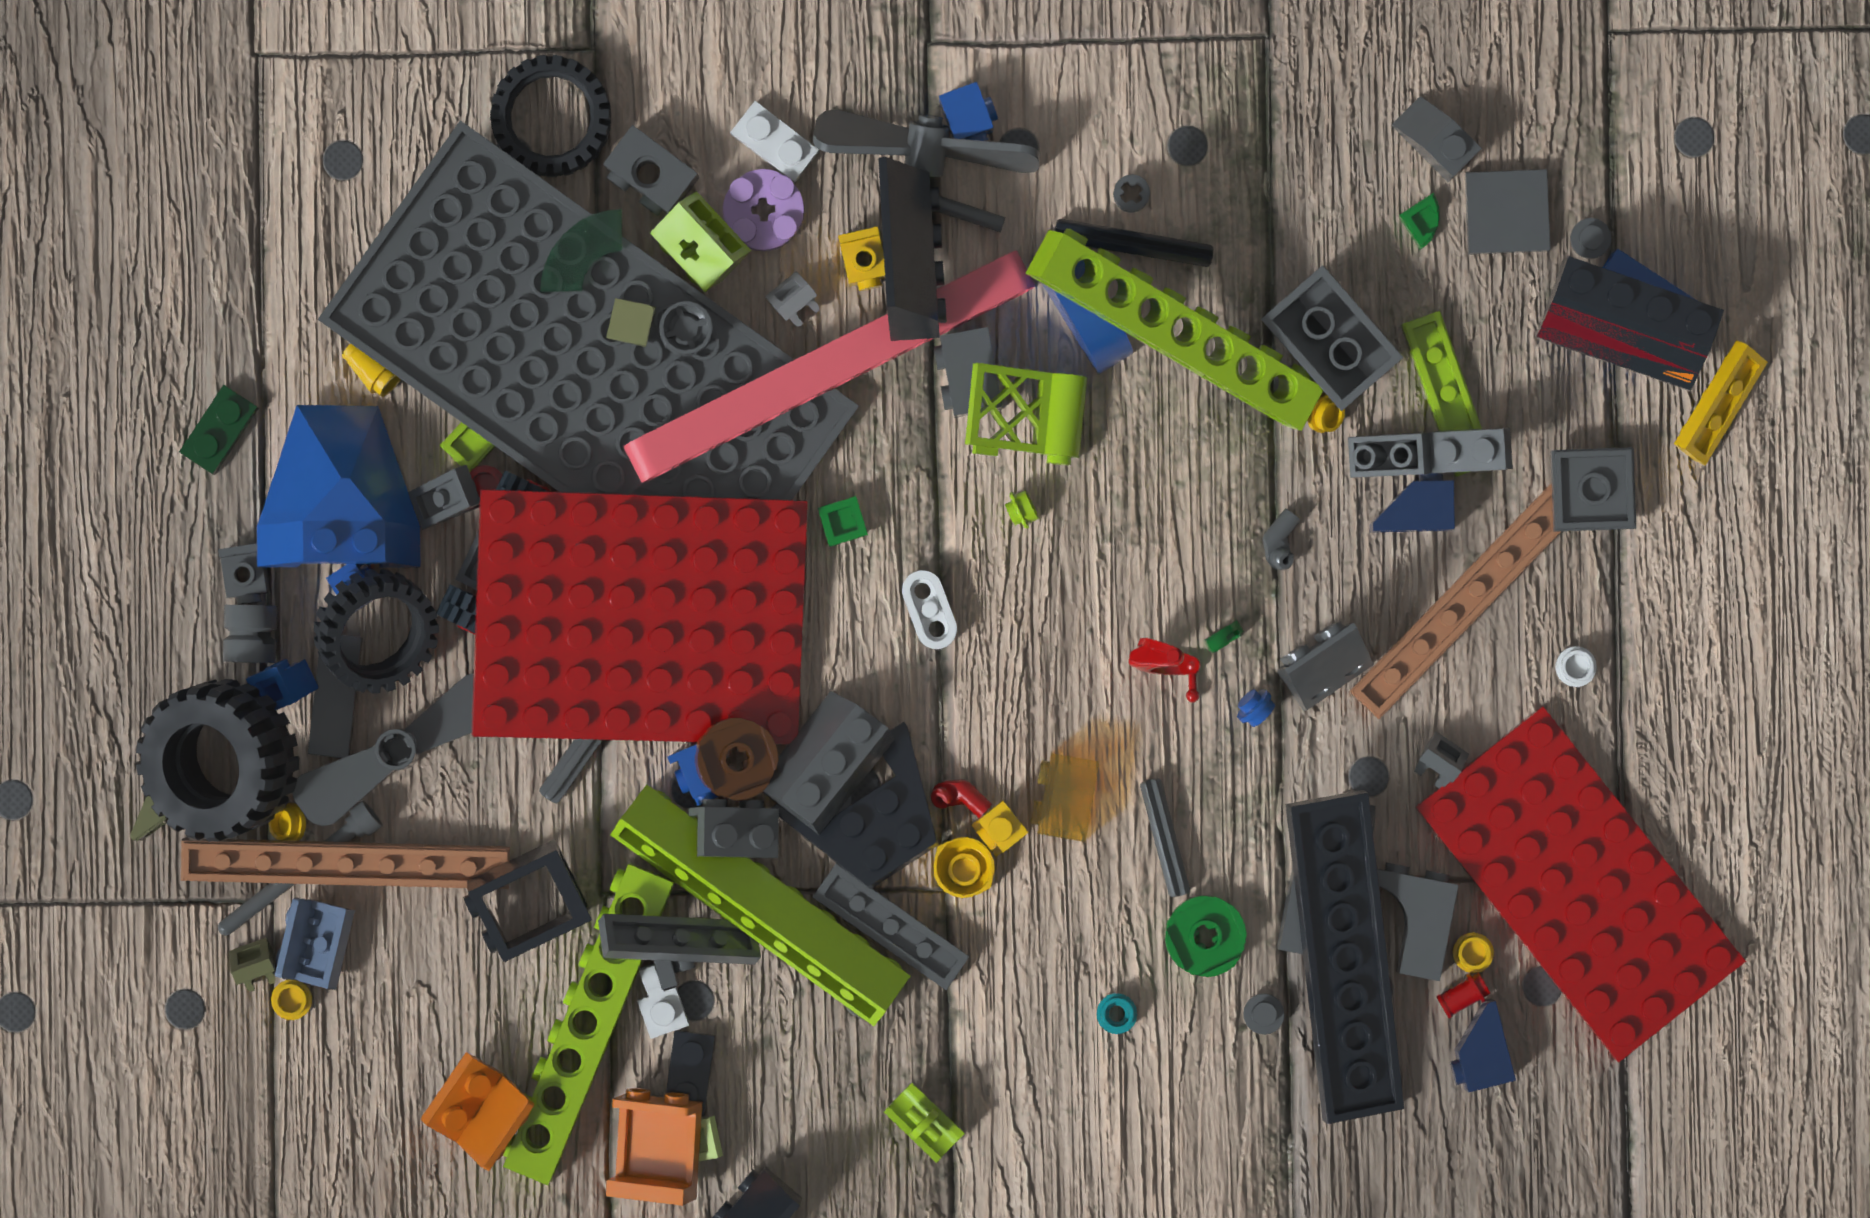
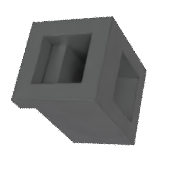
[218,543,271,605]

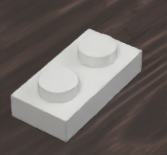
[730,101,819,184]

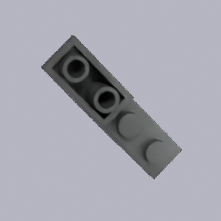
[1348,428,1513,478]

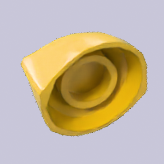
[933,837,995,898]

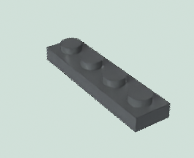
[813,863,969,990]
[598,914,761,965]

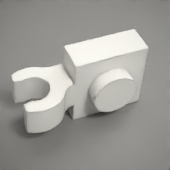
[637,963,689,1039]

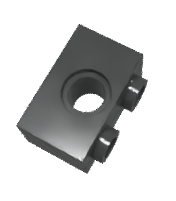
[603,125,699,216]

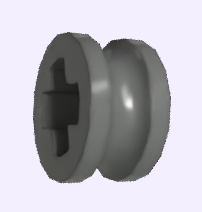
[1113,174,1150,213]

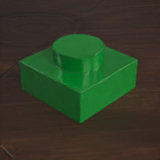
[817,496,868,547]

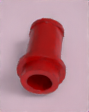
[1436,972,1491,1018]

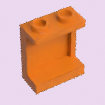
[606,1088,702,1206]

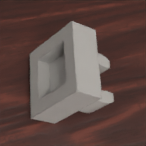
[765,271,819,327]

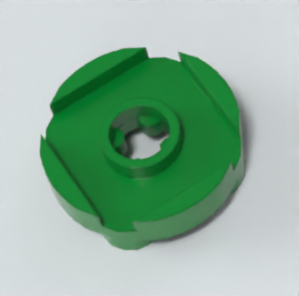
[1165,895,1247,977]

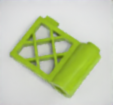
[965,363,1088,466]

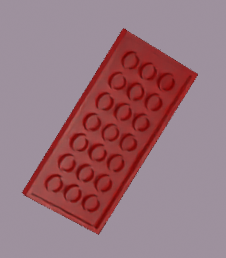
[1415,706,1746,1062]

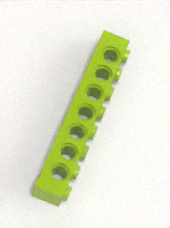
[1025,228,1323,431]
[503,863,675,1185]

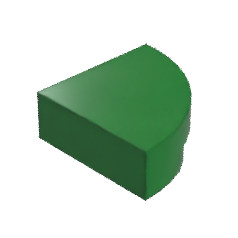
[1398,193,1439,250]
[1203,620,1245,653]

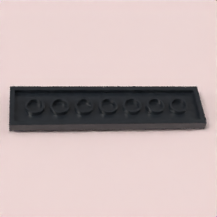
[1285,790,1404,1124]

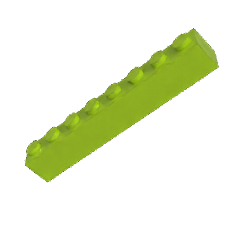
[610,784,911,1026]

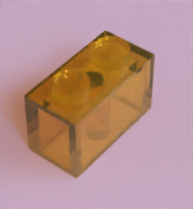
[1030,753,1099,842]

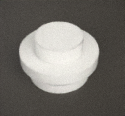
[1555,646,1597,687]

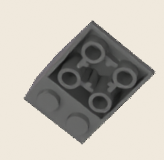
[1276,621,1374,711]

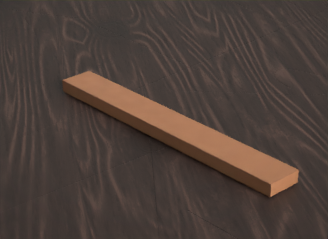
[1349,483,1560,719]
[181,838,510,889]

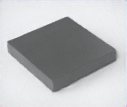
[1465,169,1550,255]
[1550,447,1636,532]

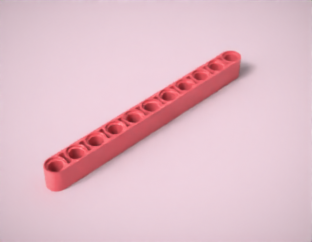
[623,250,1036,483]

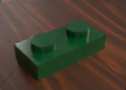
[179,384,259,475]

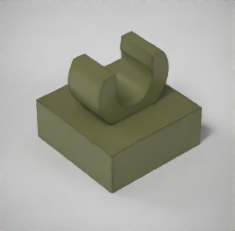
[229,937,275,992]

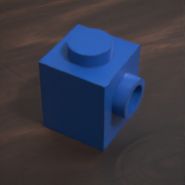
[939,82,998,141]

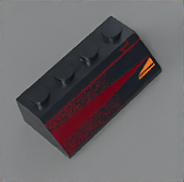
[1536,256,1724,391]

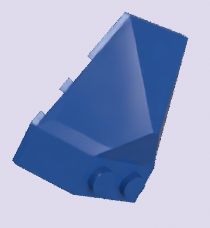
[257,405,421,568]

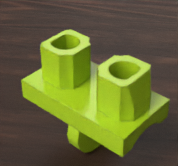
[884,1082,965,1163]

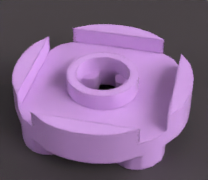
[723,169,804,251]

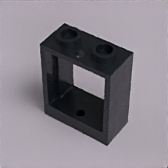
[463,839,592,962]

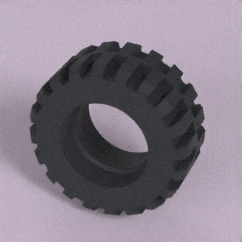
[136,679,300,842]

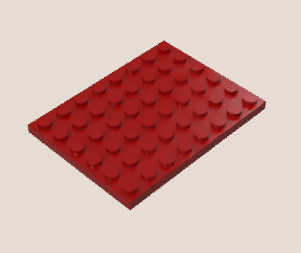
[471,489,808,744]

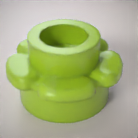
[1005,490,1039,529]

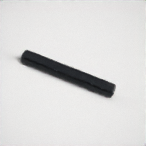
[1055,219,1214,267]

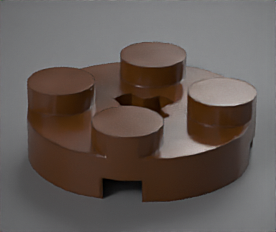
[695,718,778,800]

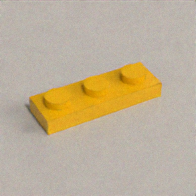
[1674,340,1768,466]

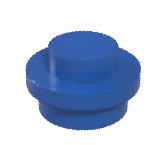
[1237,689,1275,727]

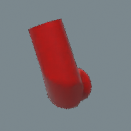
[931,779,992,818]

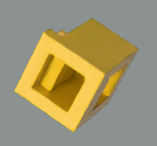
[838,226,885,291]
[971,800,1029,857]

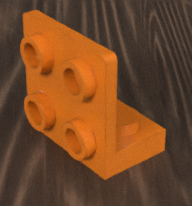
[420,1052,534,1171]

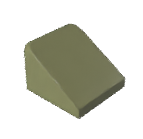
[606,298,655,347]
[130,796,168,841]

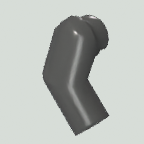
[1262,508,1301,570]

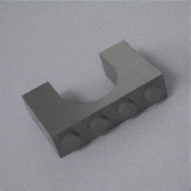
[1277,862,1458,981]

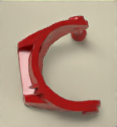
[1128,638,1201,703]

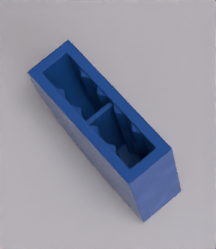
[1041,260,1133,375]

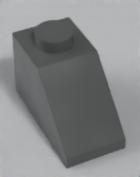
[1391,96,1482,182]

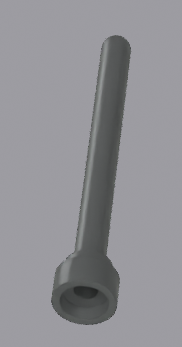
[218,801,383,936]

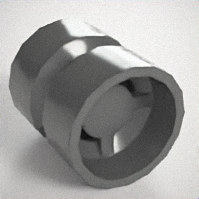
[659,301,713,356]
[223,605,278,663]

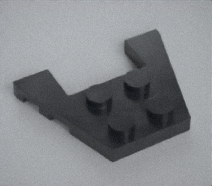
[771,722,938,889]

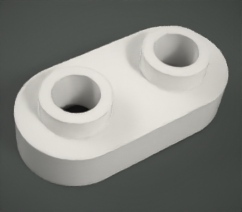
[902,570,957,649]

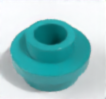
[1096,993,1137,1034]

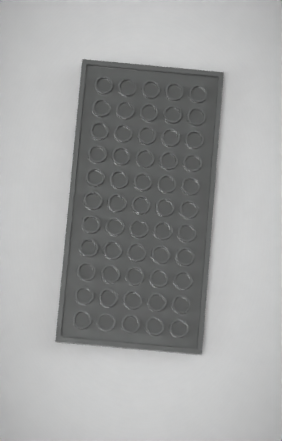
[317,120,859,500]

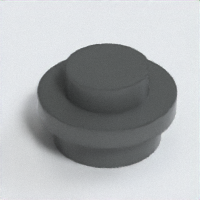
[1570,218,1611,259]
[1243,994,1284,1035]

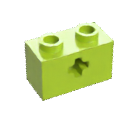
[650,191,752,292]

